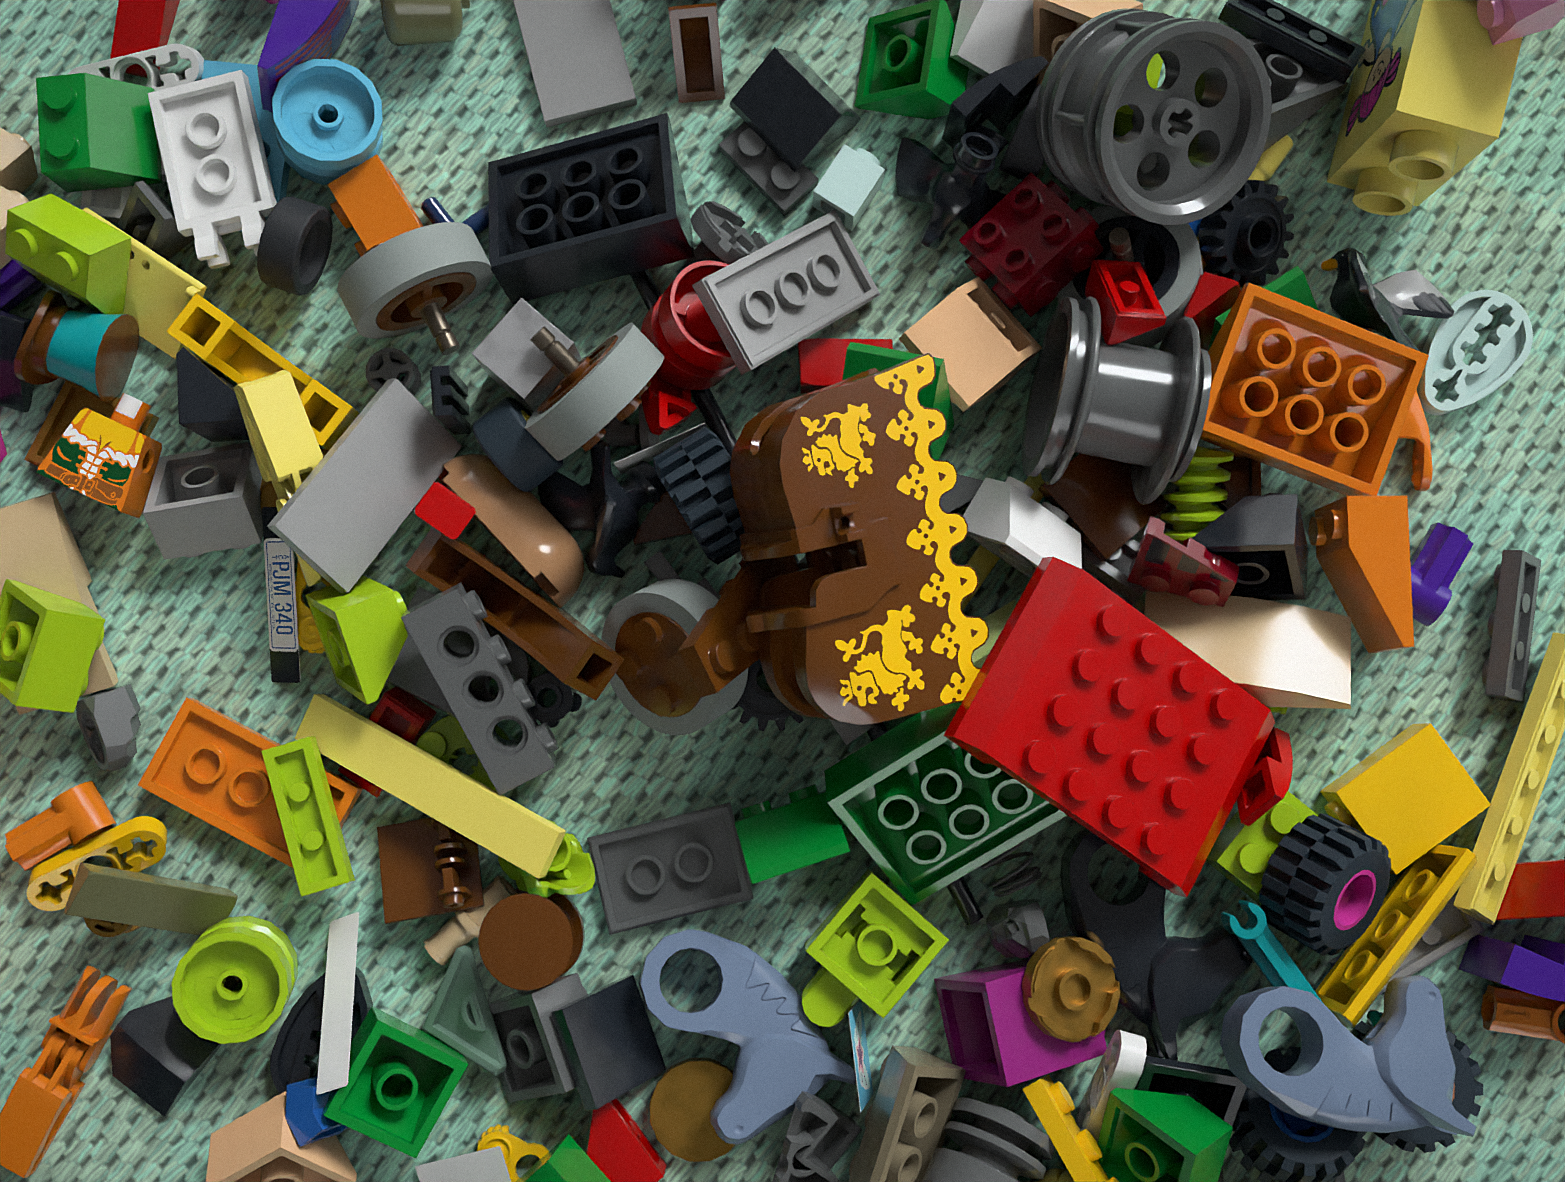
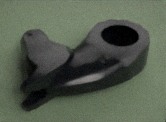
[1060,828,1254,1061]

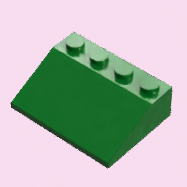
[824,702,1067,906]

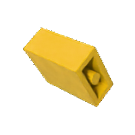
[1320,723,1491,875]

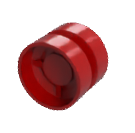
[641,260,736,390]

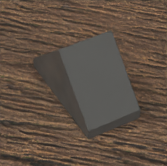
[117,181,195,261]

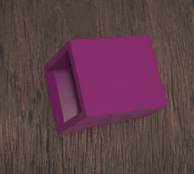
[934,958,1107,1087]

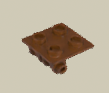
[377,817,484,924]

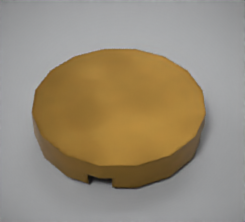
[1022,936,1120,1042]
[650,1058,735,1162]

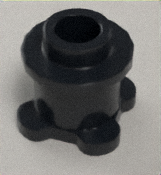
[527,672,582,728]

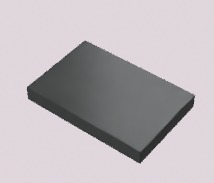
[587,802,754,935]

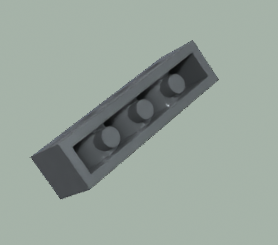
[401,583,559,796]

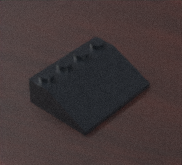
[488,113,695,305]

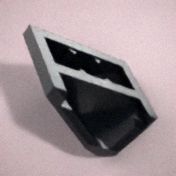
[110,996,222,1117]

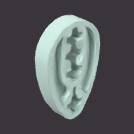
[1416,290,1533,416]

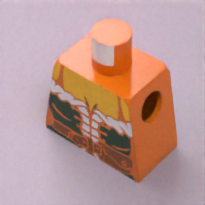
[36,393,162,518]

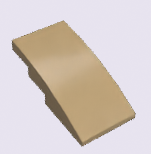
[0,492,118,715]
[1144,591,1351,709]

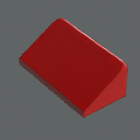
[1085,259,1167,345]
[1184,272,1241,351]
[1496,859,1565,920]

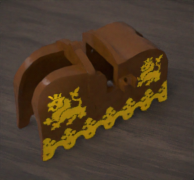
[730,353,989,725]

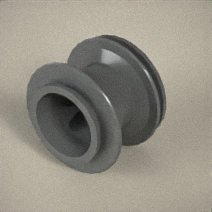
[1021,296,1212,505]

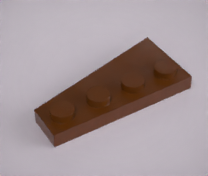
[678,555,800,698]

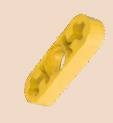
[26,816,167,911]

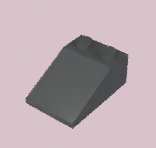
[1247,37,1348,153]

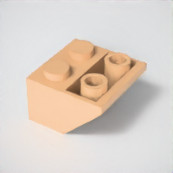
[899,276,1042,412]

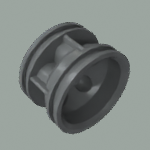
[1036,8,1272,225]

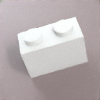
[963,477,1082,578]

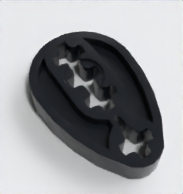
[270,967,373,1094]

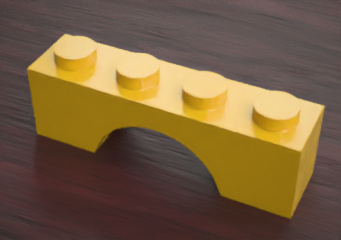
[166,293,360,450]

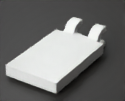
[148,70,277,269]

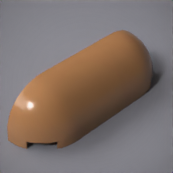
[438,454,584,608]

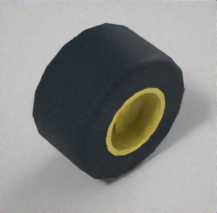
[472,397,563,492]

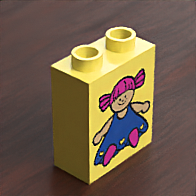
[1327,0,1523,216]

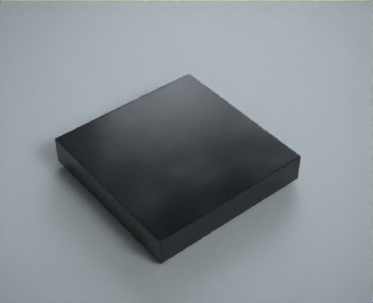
[551,975,667,1111]

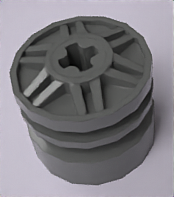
[922,1097,1055,1182]

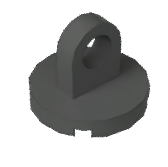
[683,201,769,269]

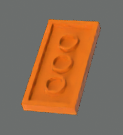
[138,697,363,868]

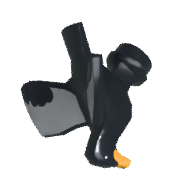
[1321,248,1455,351]

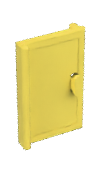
[83,207,207,359]

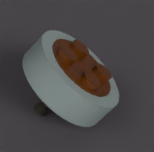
[337,222,493,355]
[524,323,664,461]
[601,579,748,735]

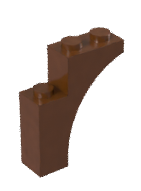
[405,527,625,701]

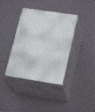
[472,298,582,413]

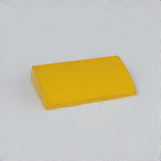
[1315,844,1477,1029]

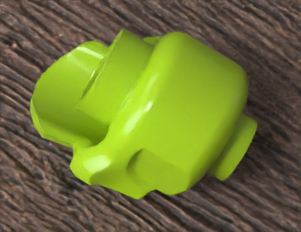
[498,819,595,898]

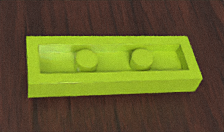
[261,736,355,897]

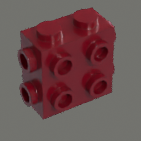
[959,173,1104,317]

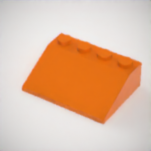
[1200,283,1429,496]

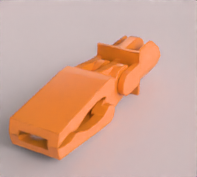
[0,966,132,1178]

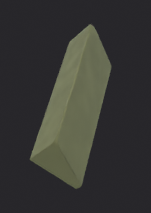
[64,862,238,936]

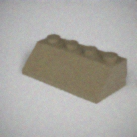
[849,1045,966,1182]

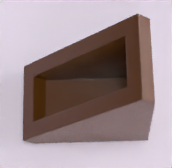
[668,3,725,103]

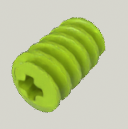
[1160,446,1234,545]

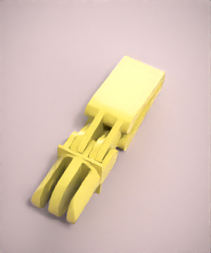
[234,370,323,587]

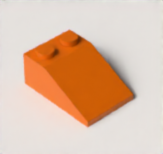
[1308,495,1414,653]

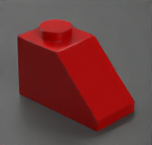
[587,1097,667,1182]

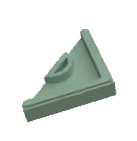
[422,945,507,1076]

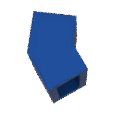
[285,1076,348,1147]

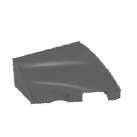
[772,1091,862,1182]

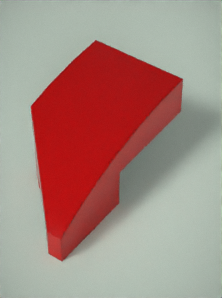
[641,372,697,436]

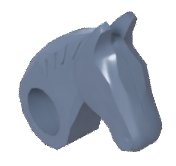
[639,929,856,1145]
[1220,975,1477,1137]

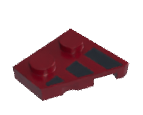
[1127,517,1239,607]

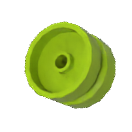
[171,916,298,1044]

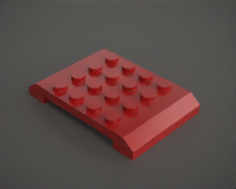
[943,557,1275,898]

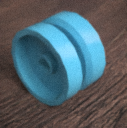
[272,59,383,185]

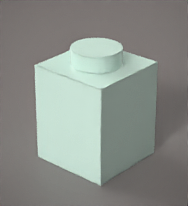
[812,144,885,231]

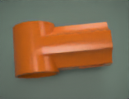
[5,781,117,871]
[1481,985,1565,1044]

